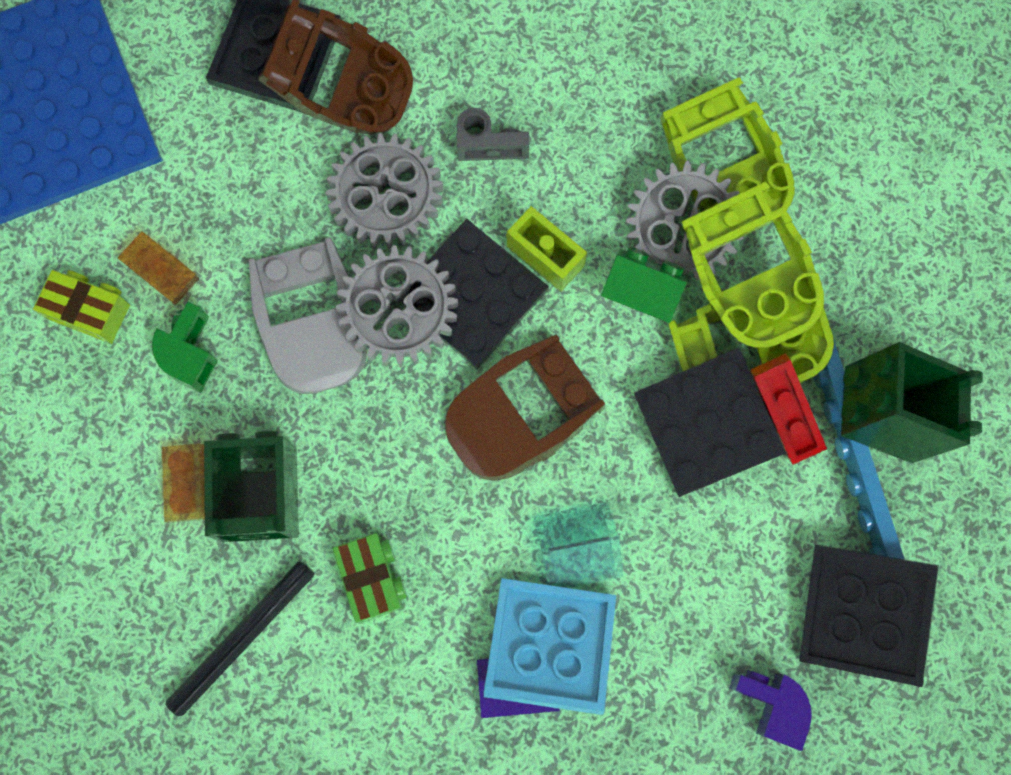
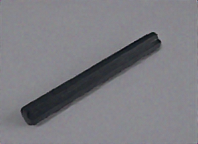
[165,561,314,717]

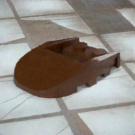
[258,0,413,134]
[445,335,605,481]

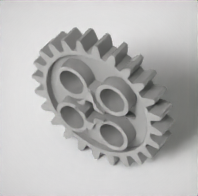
[325,133,444,249]
[626,161,744,280]
[336,245,458,367]

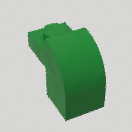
[152,301,218,393]

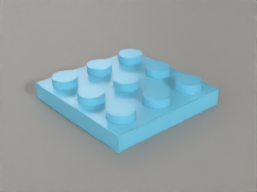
[484,578,616,715]

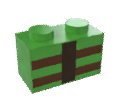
[332,533,407,624]

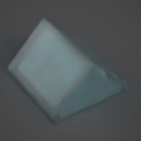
[533,502,624,588]

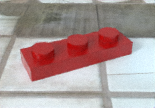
[750,353,827,465]

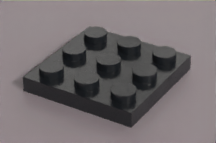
[206,0,342,113]
[399,219,549,369]
[634,348,786,497]
[799,544,939,687]

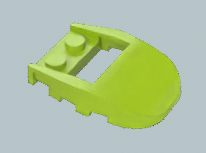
[660,77,795,212]
[682,181,824,348]
[668,303,834,398]

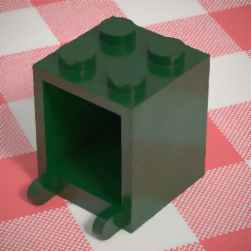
[841,342,983,463]
[204,431,299,543]

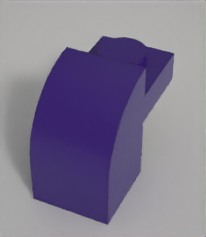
[729,670,812,751]

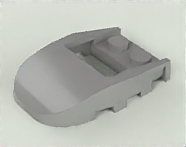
[249,237,368,394]

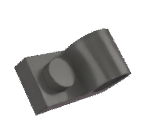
[456,107,529,161]

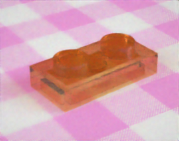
[118,231,200,306]

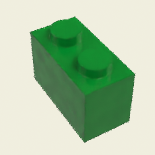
[601,247,689,323]

